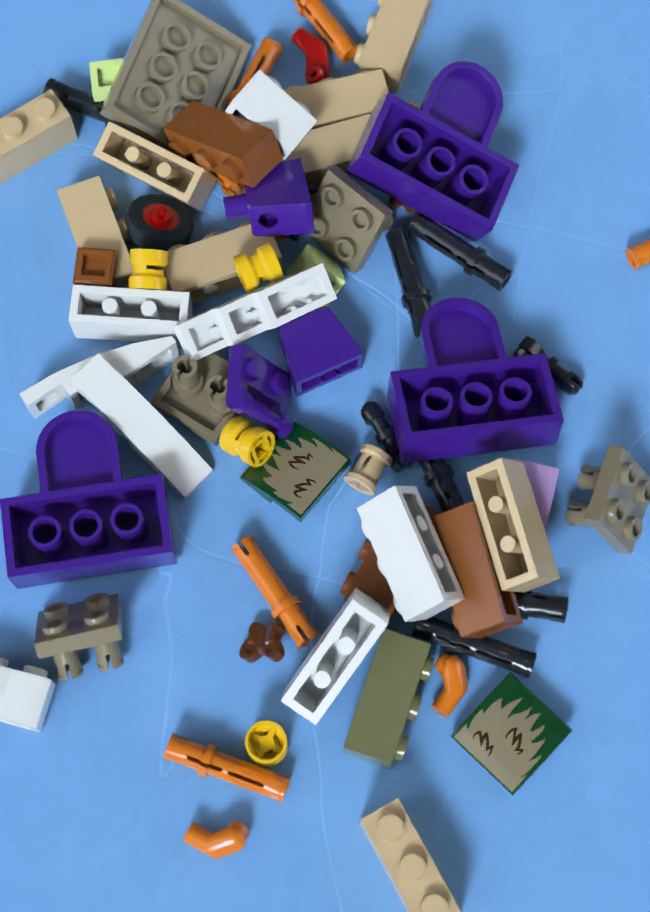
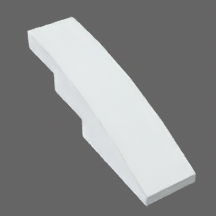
[173,263,337,361]
[19,336,180,419]
[70,353,213,499]

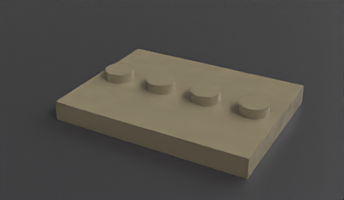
[99,0,252,152]

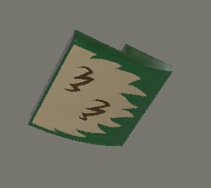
[240,421,351,522]
[451,672,573,795]

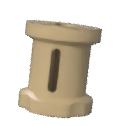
[343,444,393,496]

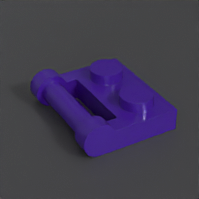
[226,343,293,438]

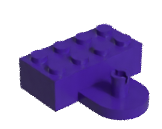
[345,61,519,242]
[387,298,564,464]
[0,410,177,589]

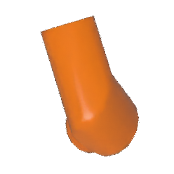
[431,653,468,718]
[183,821,249,859]

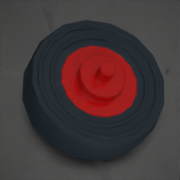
[125,194,194,251]

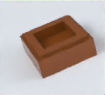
[73,247,118,287]

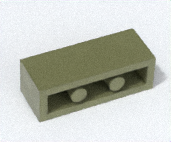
[343,629,435,769]

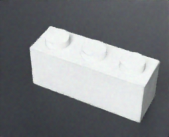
[68,285,193,345]
[357,485,465,622]
[281,588,390,725]

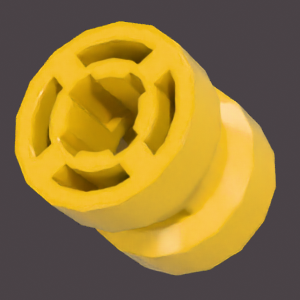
[232,242,283,293]
[128,249,169,291]
[219,416,275,468]
[245,720,288,768]

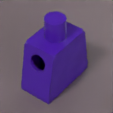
[223,158,315,237]
[278,307,363,397]

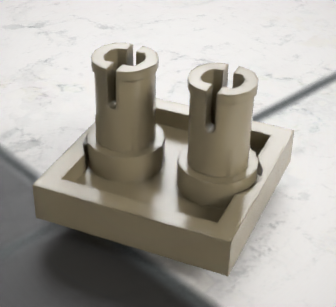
[307,166,394,273]
[150,353,239,447]
[565,445,650,554]
[34,593,124,681]

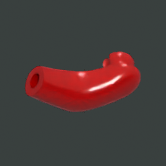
[291,28,330,85]

